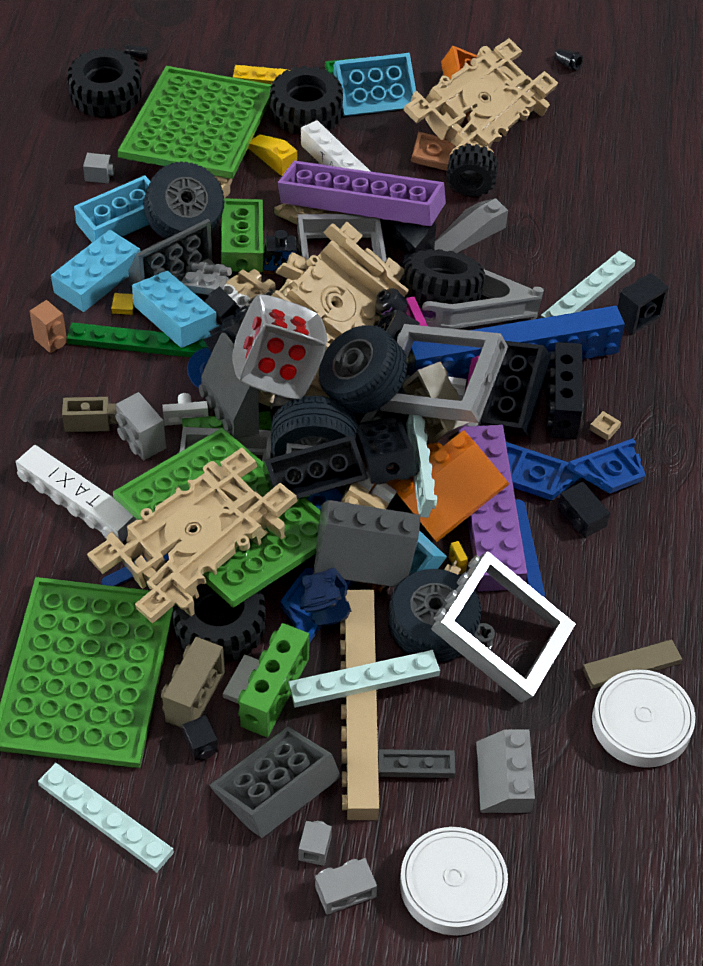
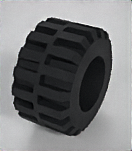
[446,144,498,197]

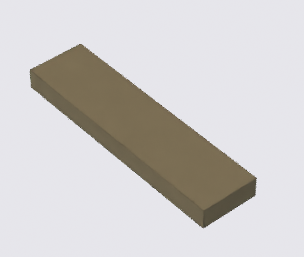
[582,640,682,689]

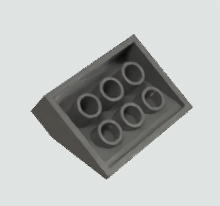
[128,219,213,287]
[199,333,259,439]
[313,500,421,587]
[210,727,341,838]

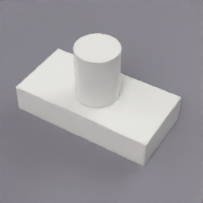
[163,393,208,426]

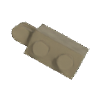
[62,397,118,432]

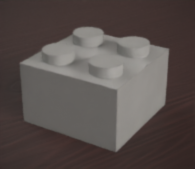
[115,392,166,461]

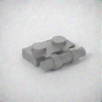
[181,262,232,295]

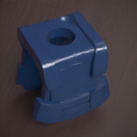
[300,567,352,626]

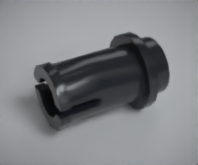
[125,43,148,59]

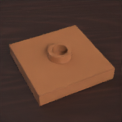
[411,132,455,171]

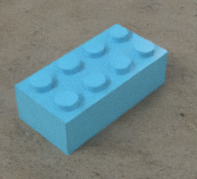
[74,176,150,243]
[51,230,140,312]
[132,270,216,348]

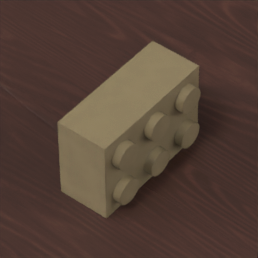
[402,361,470,444]
[161,637,225,728]

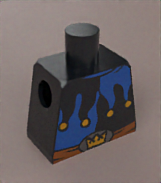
[262,230,300,274]

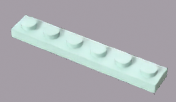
[541,250,635,318]
[406,414,437,518]
[289,650,440,707]
[38,763,174,872]

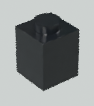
[204,286,239,320]
[182,715,218,761]

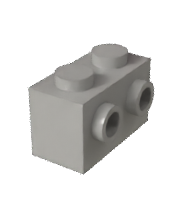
[315,858,377,915]

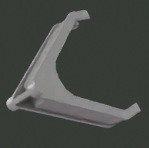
[422,269,544,329]

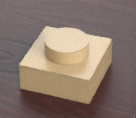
[589,411,621,441]

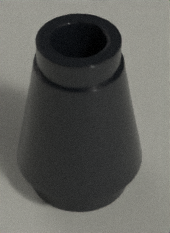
[555,49,583,70]

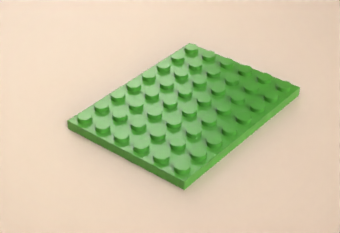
[118,66,271,179]
[113,428,320,608]
[0,577,173,768]

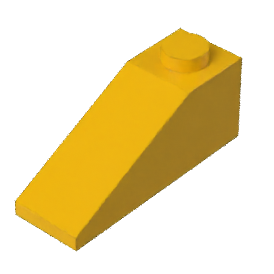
[248,134,297,176]

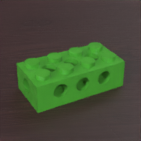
[221,198,263,272]
[237,623,309,738]

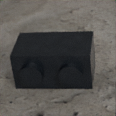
[558,482,610,538]

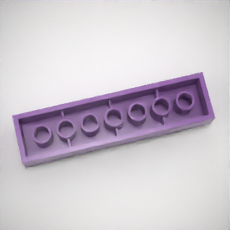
[278,161,446,226]
[458,425,527,592]

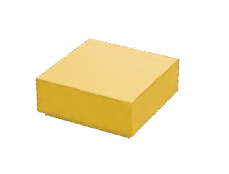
[111,293,134,315]
[449,541,468,574]

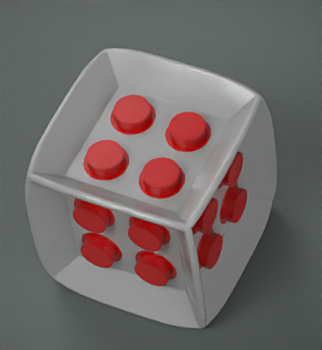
[232,294,327,399]

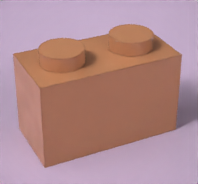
[30,300,67,353]

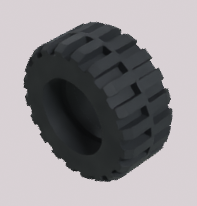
[67,48,142,118]
[270,66,343,136]
[402,249,485,312]
[173,583,266,663]

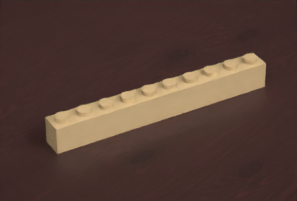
[340,590,379,820]

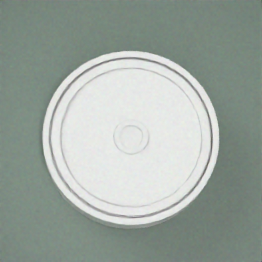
[592,670,695,767]
[400,827,508,935]

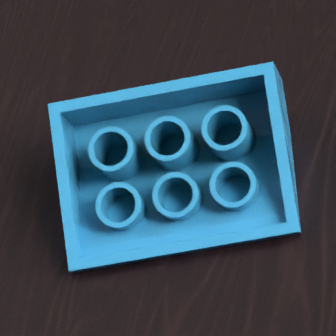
[333,53,416,116]

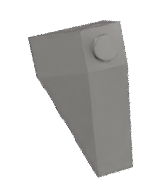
[434,198,508,253]

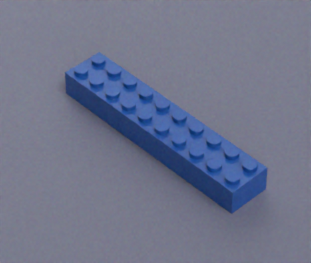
[407,306,625,380]

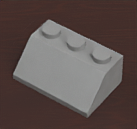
[476,730,535,813]

